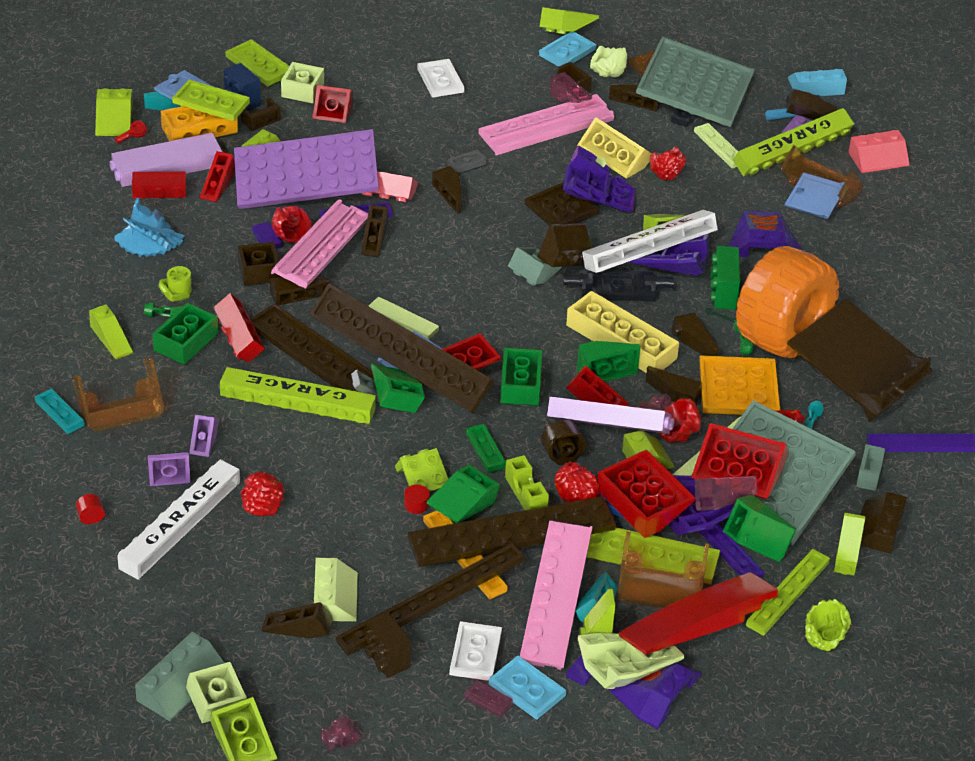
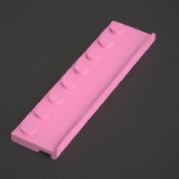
[479,94,614,155]
[271,199,368,288]
[520,521,592,670]

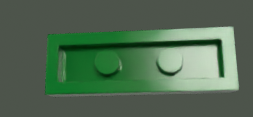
[466,424,506,473]

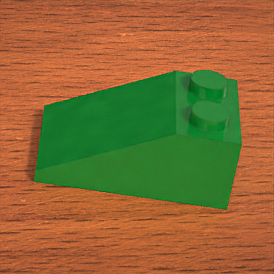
[577,341,641,382]

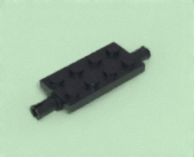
[563,270,674,301]

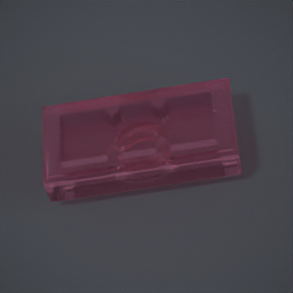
[464,680,513,718]

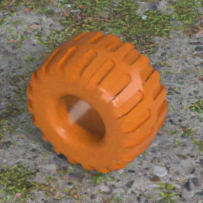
[736,246,839,358]

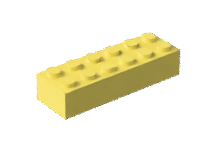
[566,291,679,373]

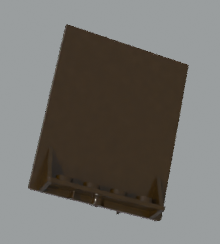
[787,298,933,422]

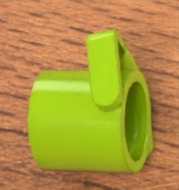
[158,266,192,302]

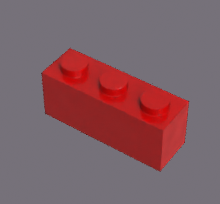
[132,171,187,198]

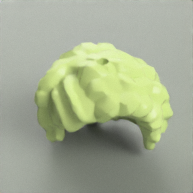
[590,46,627,78]

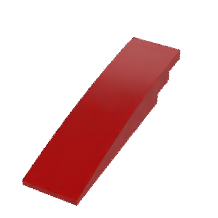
[619,572,778,655]

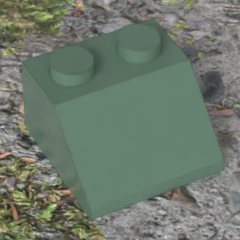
[508,247,562,285]

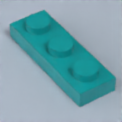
[35,388,84,434]

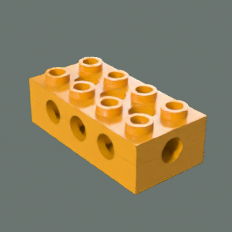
[161,106,238,141]

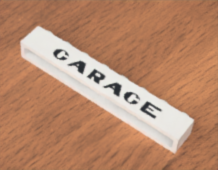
[582,210,718,273]
[117,460,240,579]

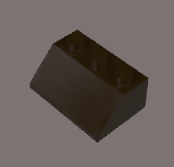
[537,223,592,267]
[860,492,907,554]

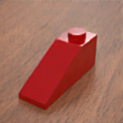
[200,151,235,203]
[566,366,629,406]

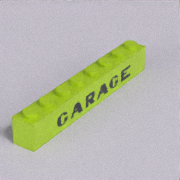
[733,108,854,176]
[220,367,376,424]

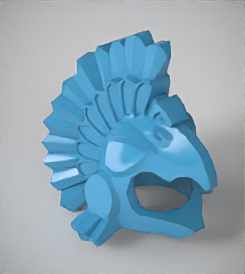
[114,198,185,257]

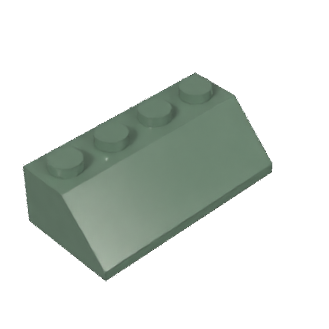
[135,632,224,721]

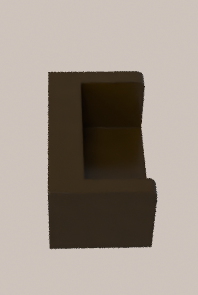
[556,62,592,99]
[241,98,281,131]

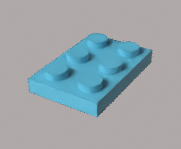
[539,32,596,67]
[489,656,566,720]

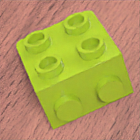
[395,448,448,492]

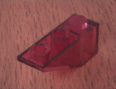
[695,476,758,510]

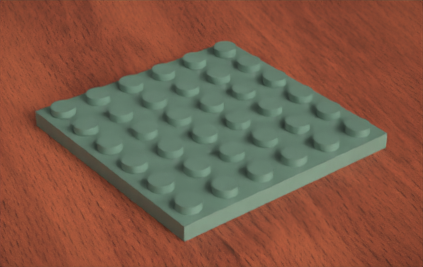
[636,36,755,127]
[733,400,856,546]

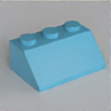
[788,69,847,96]

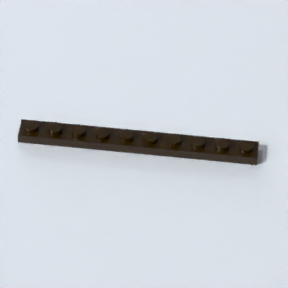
[336,543,524,656]

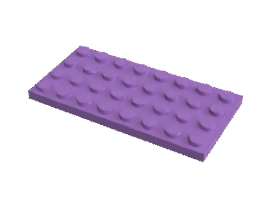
[234,129,379,209]

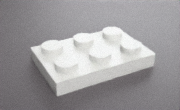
[417,59,464,97]
[450,622,502,681]

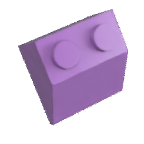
[148,452,190,486]

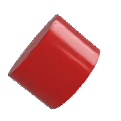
[404,484,430,514]
[76,494,105,525]

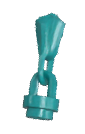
[802,401,824,429]

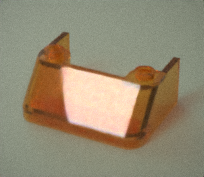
[780,145,863,207]
[72,358,164,431]
[618,531,709,608]

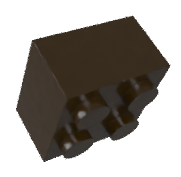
[238,241,281,286]
[364,612,411,678]

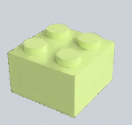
[281,62,324,103]
[186,662,247,723]

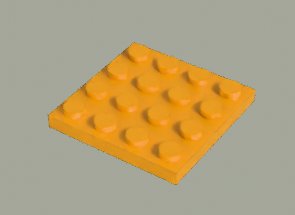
[699,356,780,415]

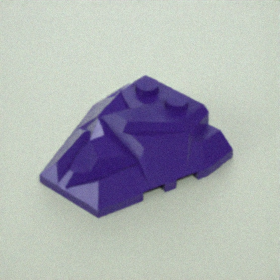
[563,145,636,213]

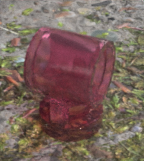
[320,717,360,751]

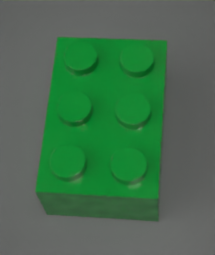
[710,246,740,310]
[152,303,218,365]
[500,348,542,406]

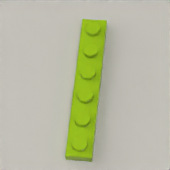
[746,549,830,636]

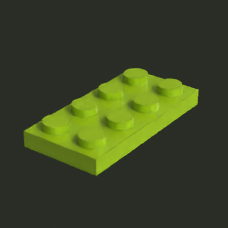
[225,39,290,87]
[172,79,250,121]

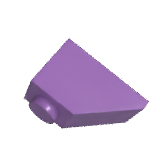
[189,415,219,457]

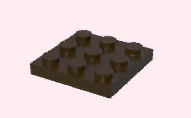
[524,182,599,226]

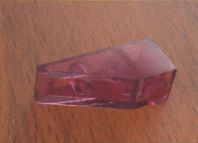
[549,72,592,103]

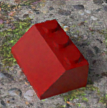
[442,333,501,370]

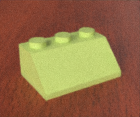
[314,558,358,621]

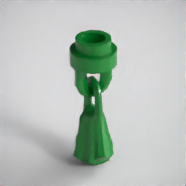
[144,302,183,317]
[734,320,753,355]

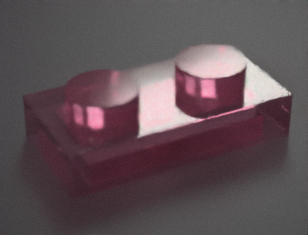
[635,393,671,411]

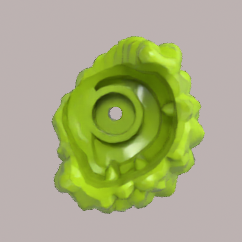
[805,599,851,651]

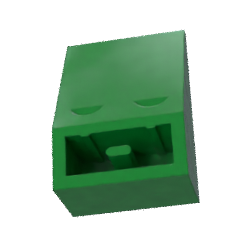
[371,364,425,413]
[427,464,500,523]
[723,494,796,563]

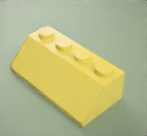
[577,117,652,179]

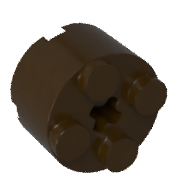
[541,419,586,465]

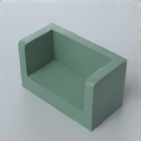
[856,444,885,491]

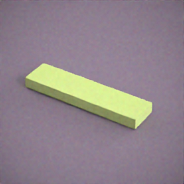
[694,123,738,168]
[369,297,439,340]

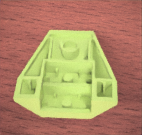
[578,633,684,689]

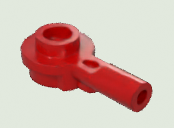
[114,121,147,144]

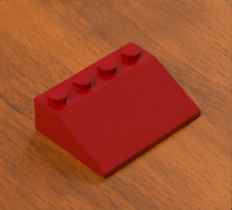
[691,423,789,500]
[597,449,695,538]

